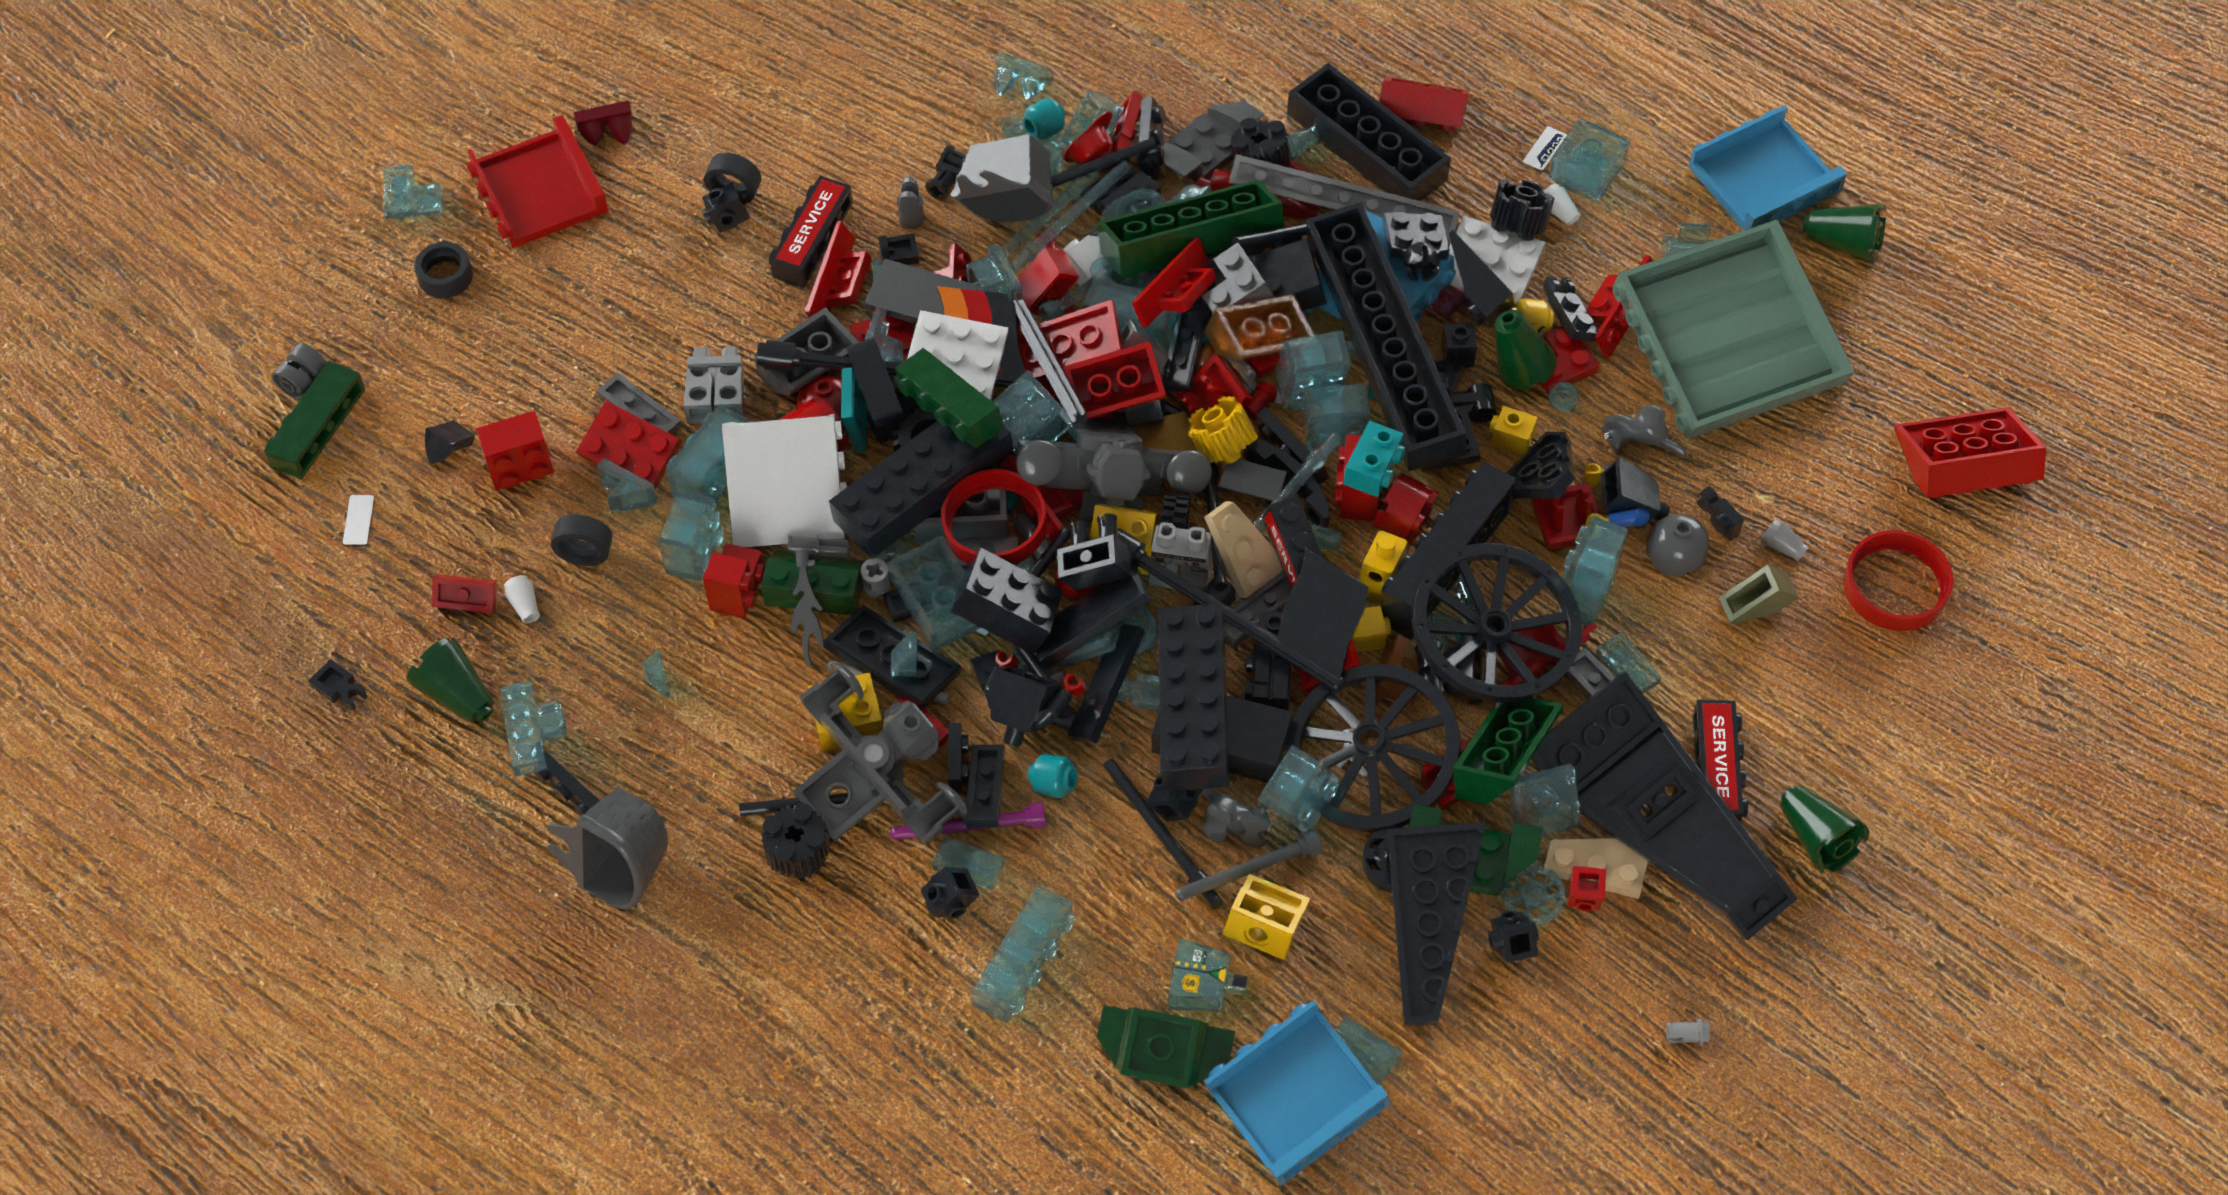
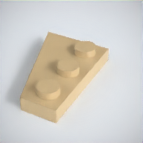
[1204,501,1283,598]
[1542,838,1648,899]

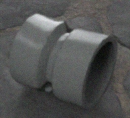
[271,343,327,400]

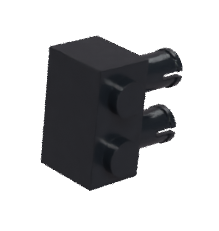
[1057,513,1132,591]

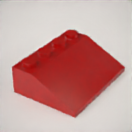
[1894,407,2046,498]

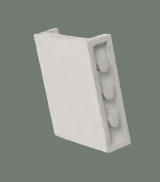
[722,414,847,547]

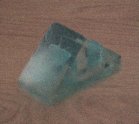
[597,458,657,513]

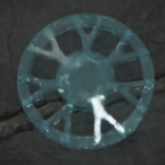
[1503,865,1565,925]

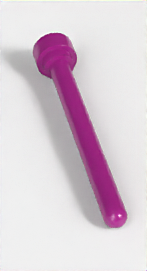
[890,802,1046,840]

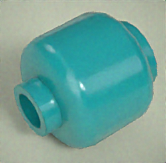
[1023,98,1066,140]
[1027,754,1078,798]

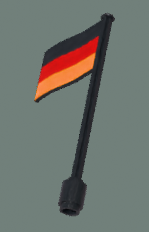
[756,286,1034,392]

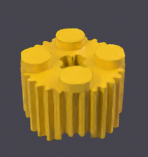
[1188,396,1258,464]

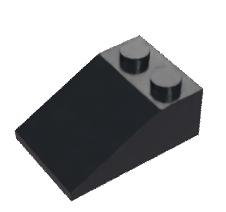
[1449,230,1515,329]

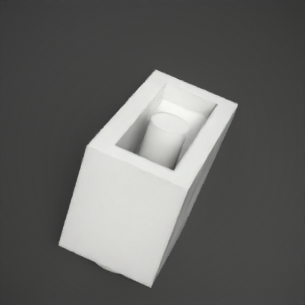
[1063,235,1110,288]

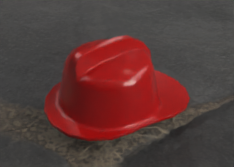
[1063,111,1113,165]

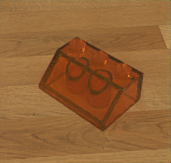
[1205,295,1318,360]

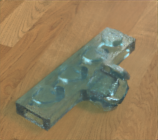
[500,681,567,777]

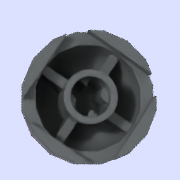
[1646,514,1709,577]

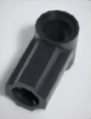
[1451,383,1497,423]

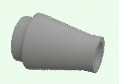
[1761,519,1809,562]

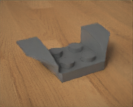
[1164,101,1264,179]

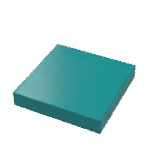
[841,367,867,452]

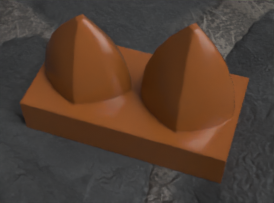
[1376,634,1419,702]

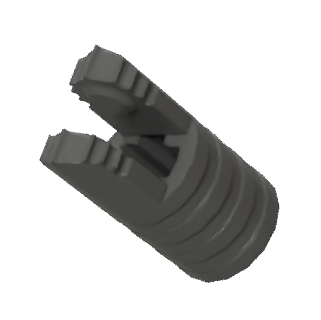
[897,176,924,229]

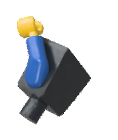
[1583,456,1670,538]

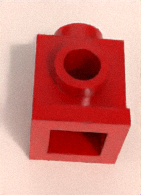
[1567,866,1606,912]

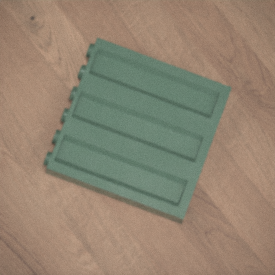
[1613,219,1855,439]

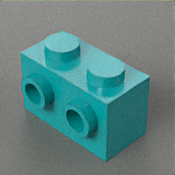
[1344,421,1406,497]

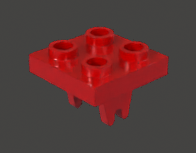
[1177,353,1253,414]
[1530,482,1608,551]

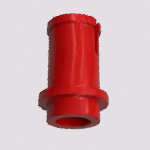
[1244,382,1277,420]

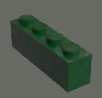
[895,348,1004,448]
[264,361,366,480]

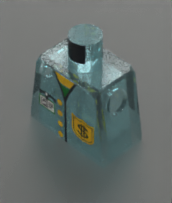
[1168,938,1248,1011]

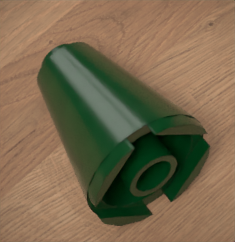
[1803,204,1886,262]
[1495,310,1557,390]
[406,637,494,723]
[1780,786,1870,873]

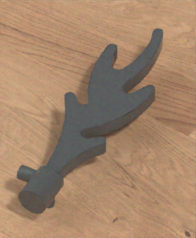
[791,551,824,667]

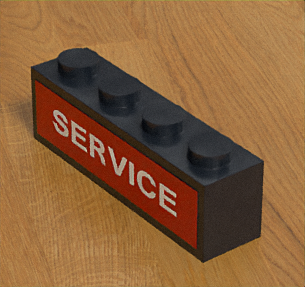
[769,176,853,288]
[1262,496,1324,590]
[1692,699,1748,823]

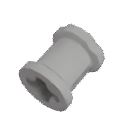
[861,558,890,598]

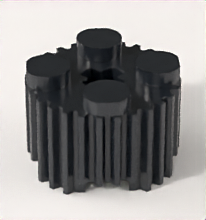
[1231,118,1290,168]
[1490,179,1555,241]
[761,803,830,880]

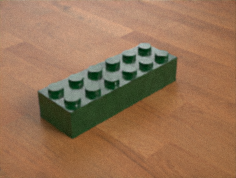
[1097,179,1284,278]

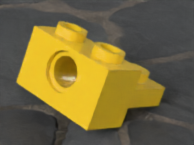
[1090,503,1160,575]
[808,673,883,752]
[1223,873,1310,960]

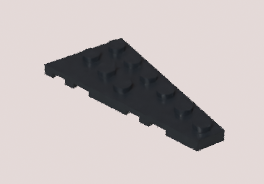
[1387,822,1486,1027]

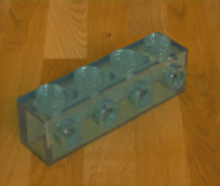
[971,884,1075,1023]

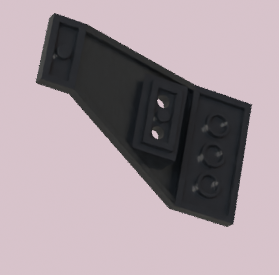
[1531,672,1797,940]

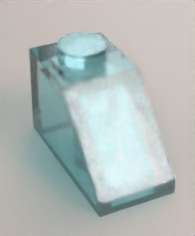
[1060,91,1124,145]

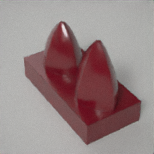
[573,100,633,146]

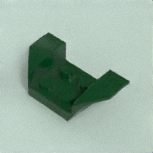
[1409,804,1543,897]
[1097,1005,1235,1089]

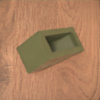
[1719,564,1799,624]

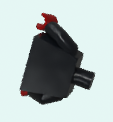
[984,651,1086,746]

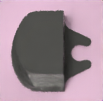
[951,134,1054,222]
[547,787,668,910]

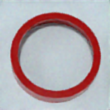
[941,469,1047,565]
[1843,530,1953,631]

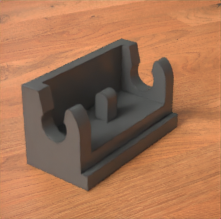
[1219,459,1287,504]

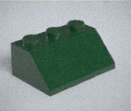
[761,550,867,615]

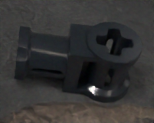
[925,145,966,201]

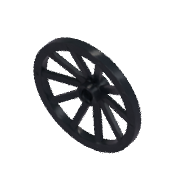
[1411,543,1582,703]
[1287,664,1461,832]

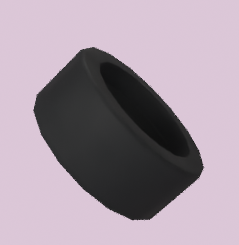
[703,152,762,204]
[414,242,473,298]
[551,514,613,566]

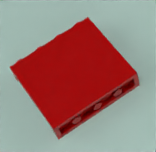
[466,115,609,248]

